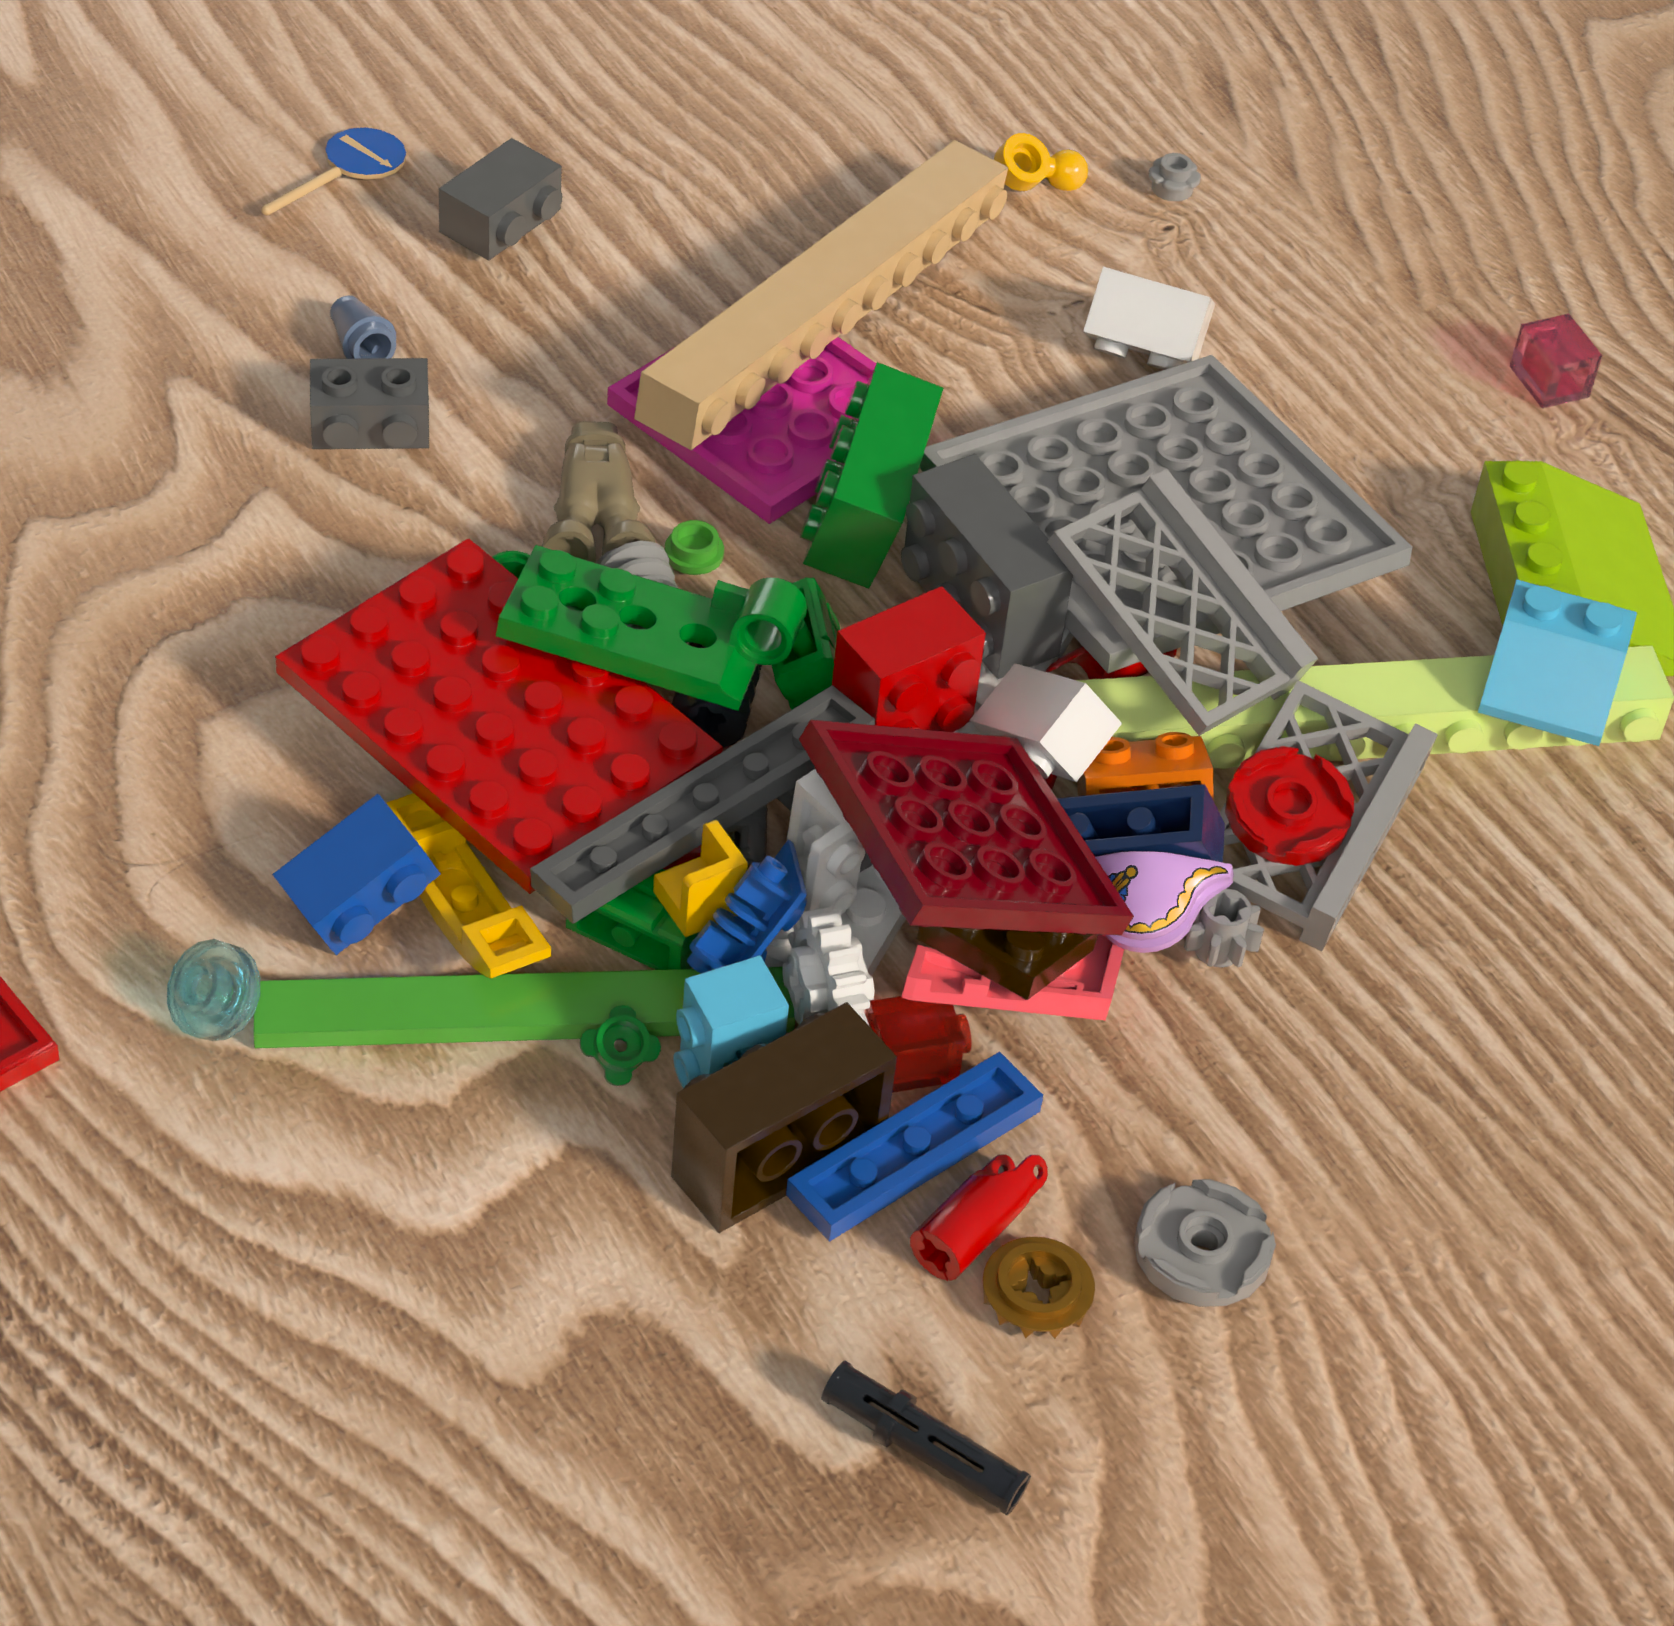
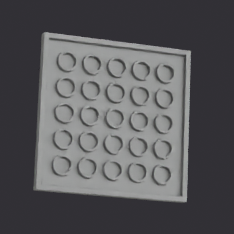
[920,355,1413,673]

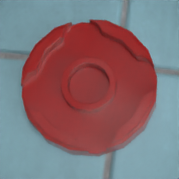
[1225,746,1355,866]

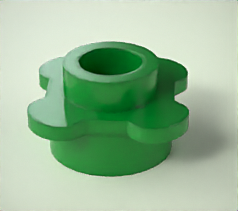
[580,1005,661,1086]

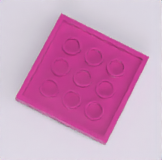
[607,337,876,524]

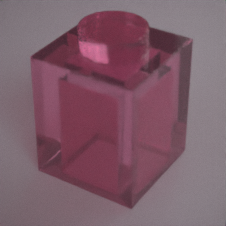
[1509,313,1603,409]

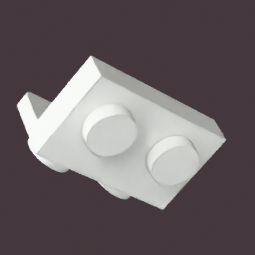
[786,769,865,914]

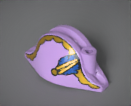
[1096,851,1234,953]

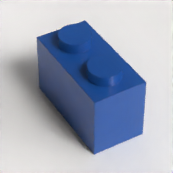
[272,793,441,955]

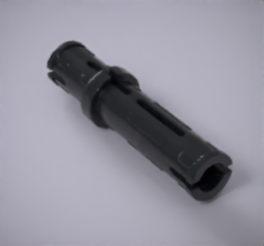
[821,1360,1031,1515]

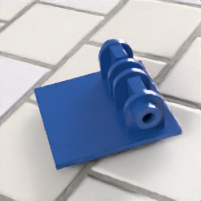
[687,839,807,974]

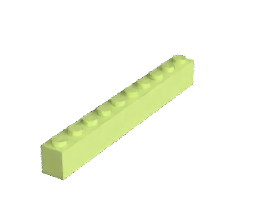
[1076,646,1674,769]

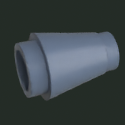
[330,295,396,359]

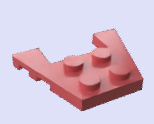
[901,934,1124,1021]

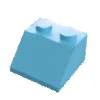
[1478,579,1637,746]

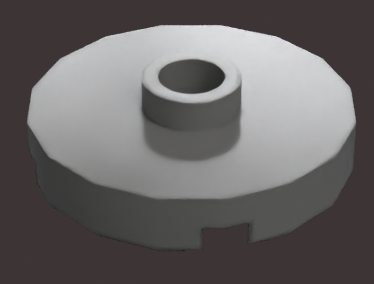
[1134,1179,1276,1307]

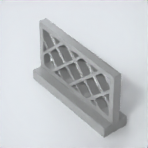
[1047,468,1318,736]
[1220,680,1438,951]

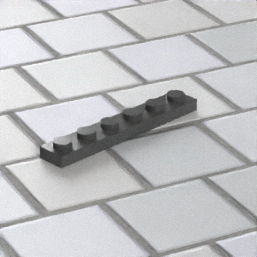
[530,685,875,924]

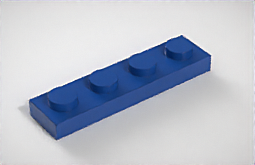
[786,1051,1043,1242]

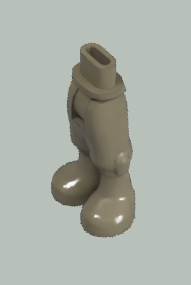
[542,421,655,563]

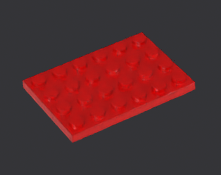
[275,538,723,894]

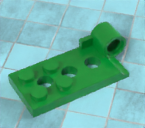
[496,545,807,711]

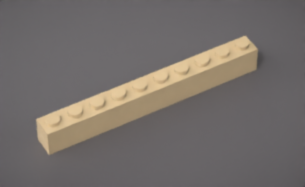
[634,140,1008,450]

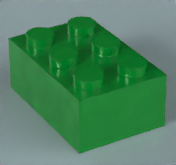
[800,362,944,589]

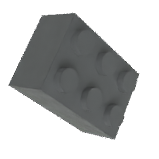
[901,454,1073,680]

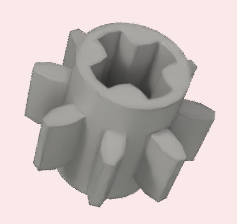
[1184,889,1264,968]

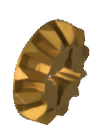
[982,1237,1095,1339]

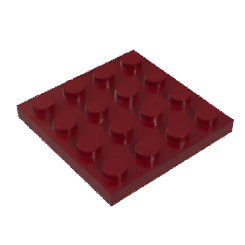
[799,720,1134,936]

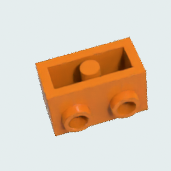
[1077,732,1214,801]

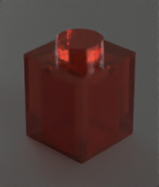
[867,996,972,1093]

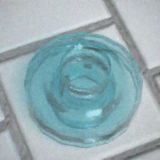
[167,939,260,1042]

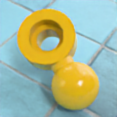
[994,133,1088,191]

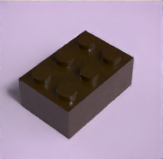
[671,1002,897,1233]

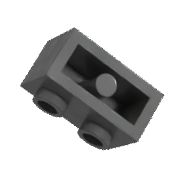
[439,138,563,261]
[310,358,429,449]

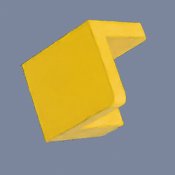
[653,820,748,937]

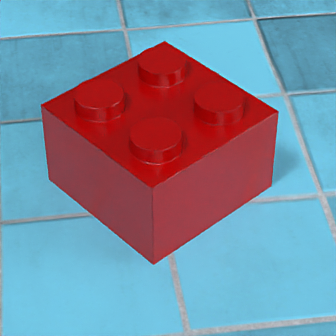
[832,586,986,732]

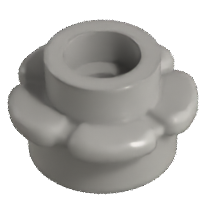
[1148,153,1201,201]

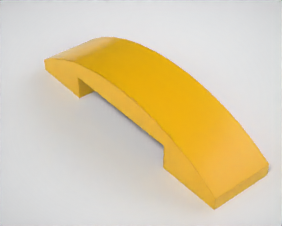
[386,793,551,979]

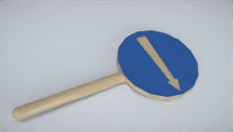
[261,127,406,216]

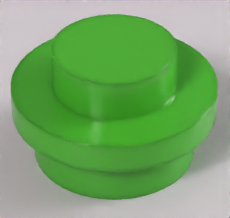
[665,520,724,575]

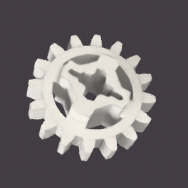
[783,907,874,1025]

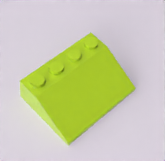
[1471,460,1674,676]

